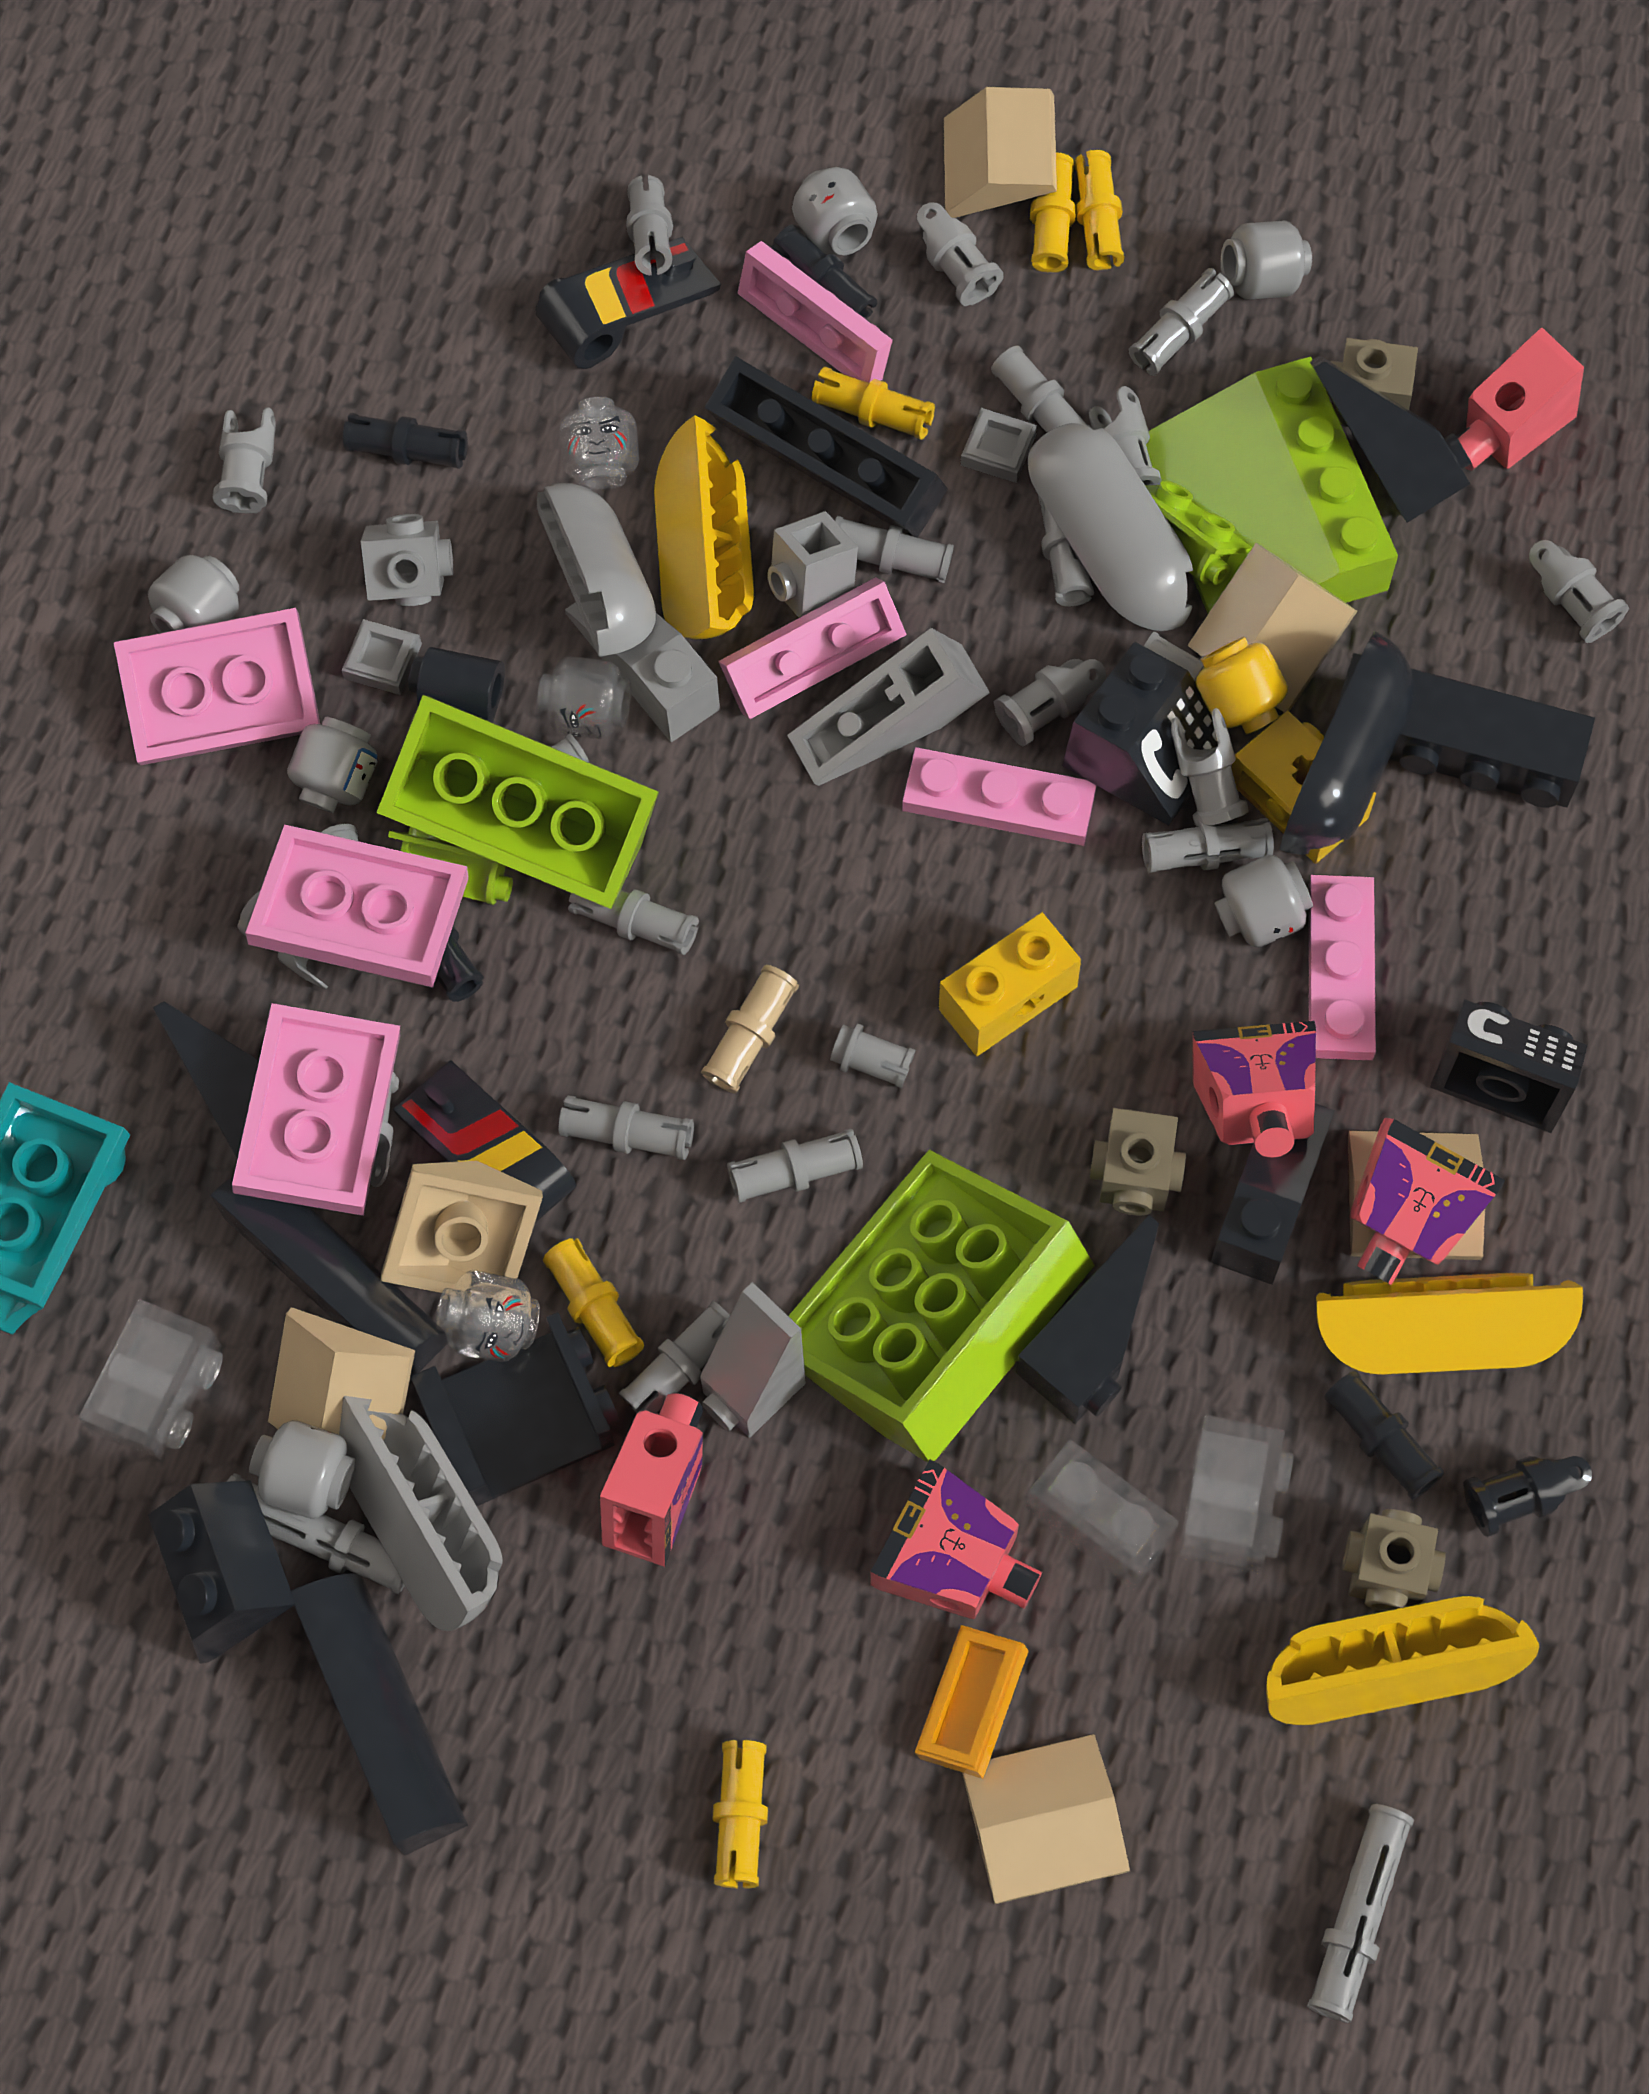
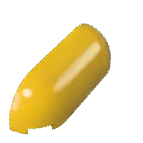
[654,415,754,639]
[1316,1273,1583,1374]
[1266,1596,1539,1725]

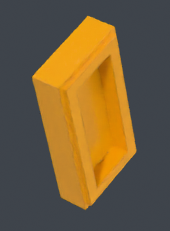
[915,1625,1028,1779]

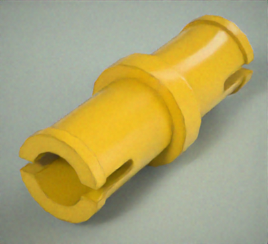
[1074,150,1124,270]
[1030,152,1076,272]
[812,367,935,440]
[543,1238,644,1367]
[713,1740,768,1889]

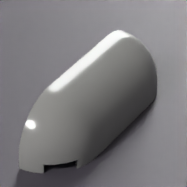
[1028,423,1193,631]
[537,483,656,657]
[339,1396,503,1631]

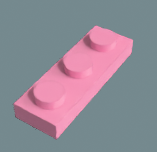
[738,241,892,383]
[718,577,907,719]
[902,747,1096,846]
[1309,875,1376,1061]

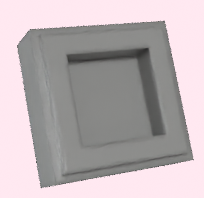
[961,408,1037,483]
[342,619,422,695]

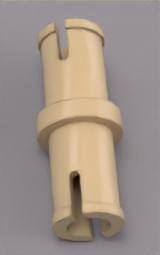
[701,965,799,1094]

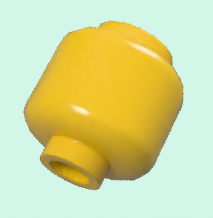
[1195,637,1288,734]

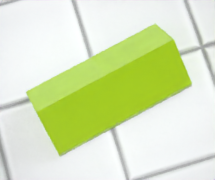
[377,695,659,909]

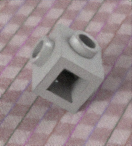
[361,514,453,606]

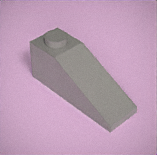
[565,602,720,742]
[787,628,990,786]
[700,1282,806,1438]

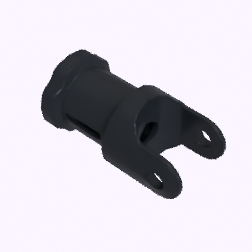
[1463,1456,1592,1537]

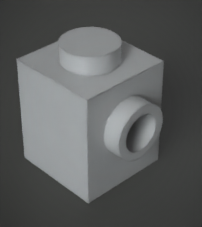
[768,511,858,618]

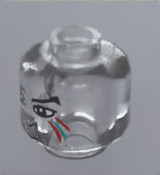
[560,397,639,490]
[538,656,631,739]
[436,1270,540,1362]

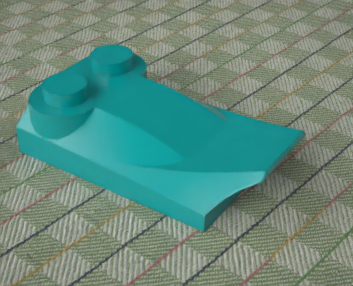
[0,1082,130,1335]

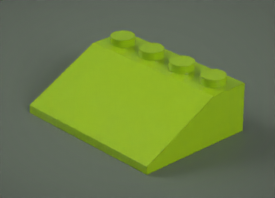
[1146,356,1398,614]
[789,1150,1095,1463]

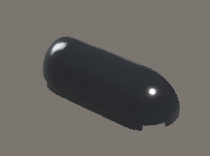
[1279,631,1414,855]

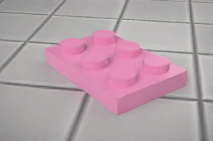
[114,608,320,765]
[245,824,469,987]
[232,1003,400,1216]

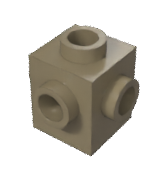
[1326,338,1418,423]
[1090,1108,1186,1216]
[1342,1509,1446,1612]

